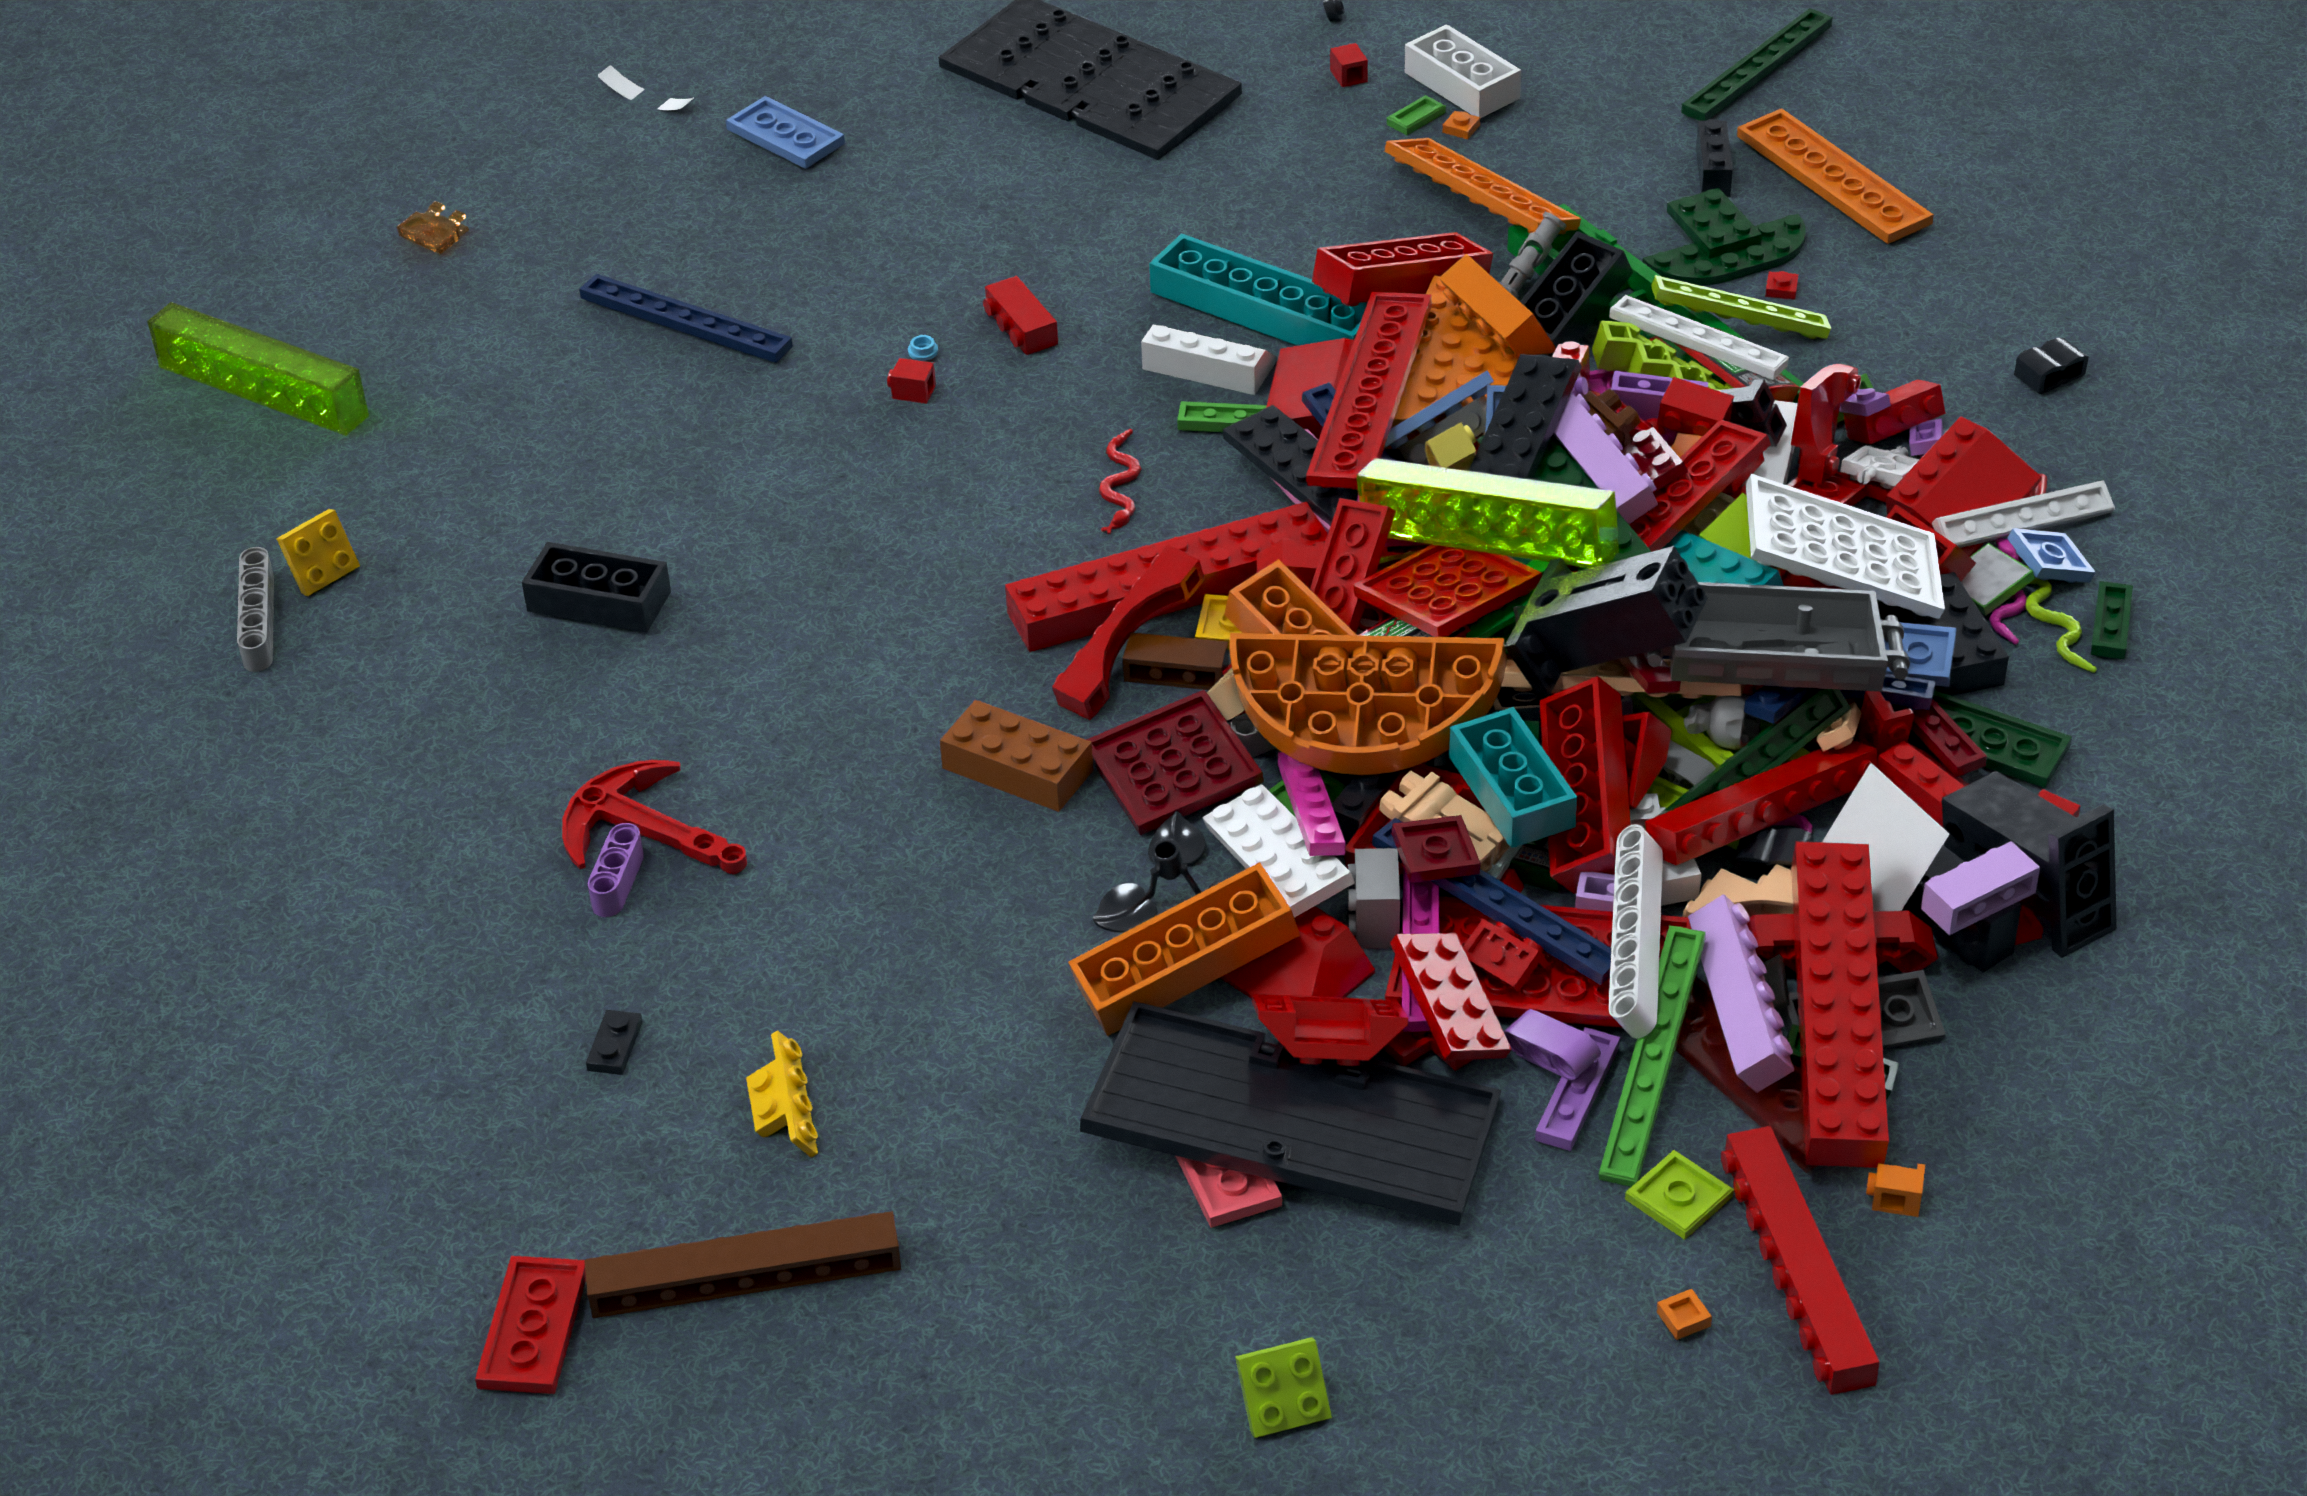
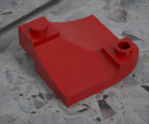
[1791,364,1861,484]

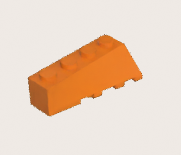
[1439,254,1556,356]

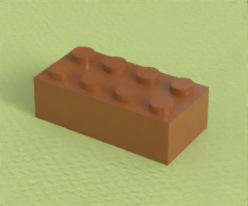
[940,699,1094,812]

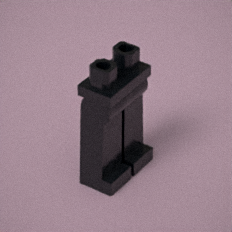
[1717,379,1787,447]

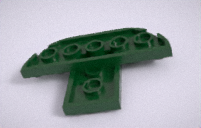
[1642,188,1806,286]

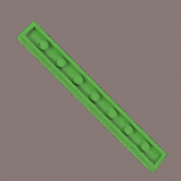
[1599,925,1706,1187]

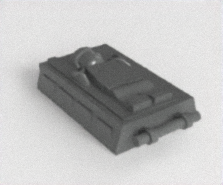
[1644,582,1910,692]

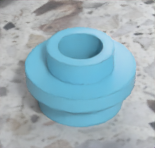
[908,335,938,361]

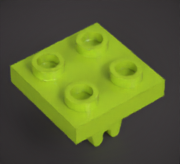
[1235,1337,1332,1438]

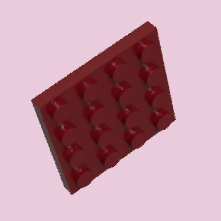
[1086,690,1264,835]

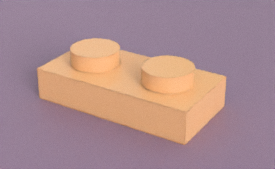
[1817,702,1862,751]

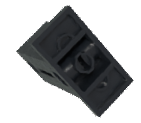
[1505,546,1708,698]
[1942,771,2117,958]

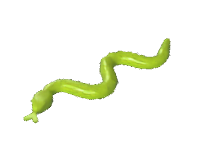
[2026,566,2097,673]

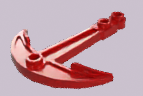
[562,760,747,874]

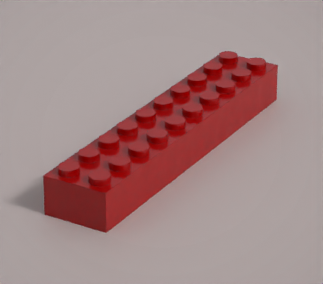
[1005,502,1328,652]
[1791,841,1889,1168]

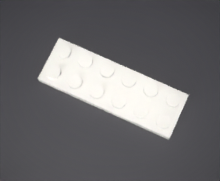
[1202,784,1355,918]

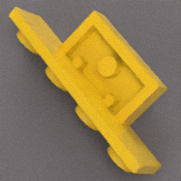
[746,1030,818,1157]

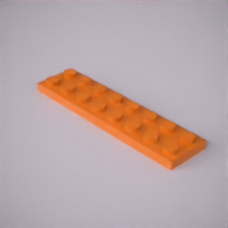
[1737,108,1934,244]
[1384,138,1581,234]

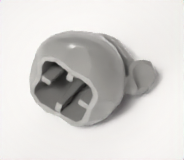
[1684,693,1761,750]

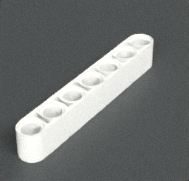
[1609,824,1663,1039]

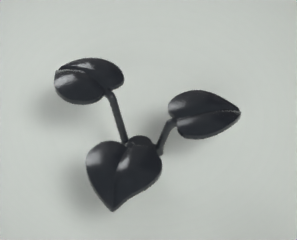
[1093,811,1224,932]

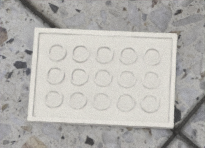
[1746,474,1945,619]

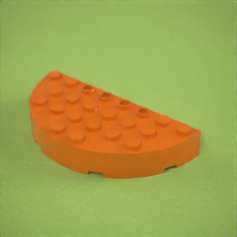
[1387,275,1520,449]
[1229,633,1507,775]

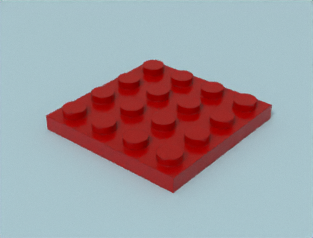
[1353,532,1542,637]

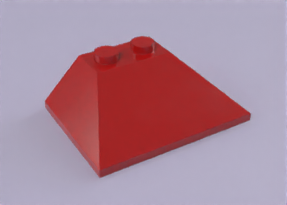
[1220,906,1375,999]
[1252,994,1408,1066]

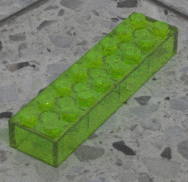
[147,302,369,436]
[1356,458,1619,568]

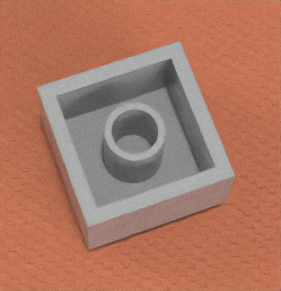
[1348,848,1400,949]

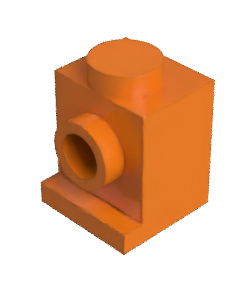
[1866,1163,1925,1217]

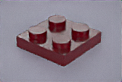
[1391,815,1481,883]

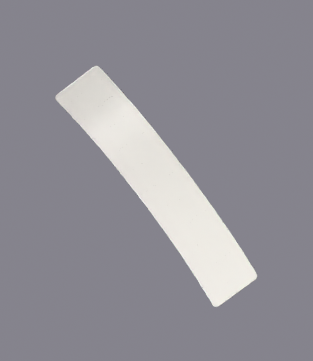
[598,65,694,110]

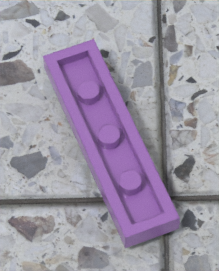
[1535,1027,1620,1151]

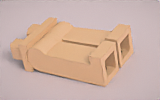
[1379,771,1510,873]

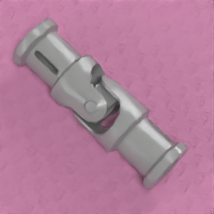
[1499,211,1567,299]

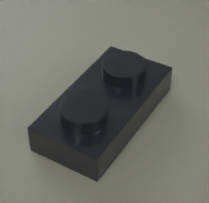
[586,1010,643,1075]

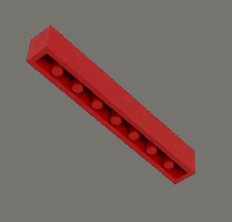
[1645,740,1877,866]
[1721,1126,1880,1395]

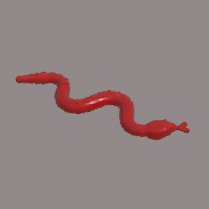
[1099,429,1141,534]

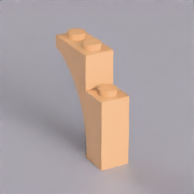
[1682,864,1793,918]

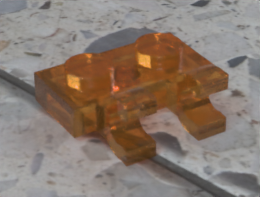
[397,201,469,254]

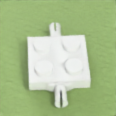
[1840,445,1919,489]

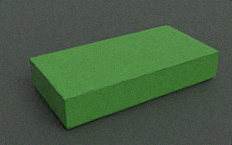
[1387,95,1446,135]

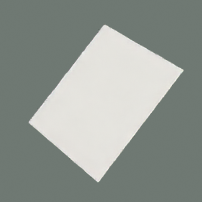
[1822,763,1949,911]

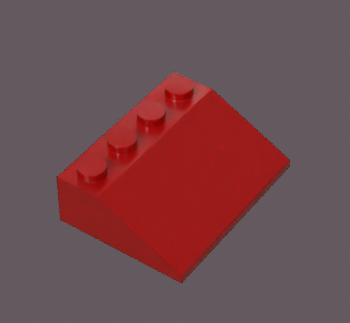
[1266,338,1354,439]
[1886,416,2042,557]

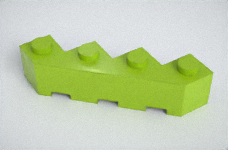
[1592,321,1733,390]

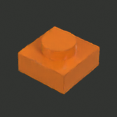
[1442,111,1480,140]
[1657,1289,1712,1340]

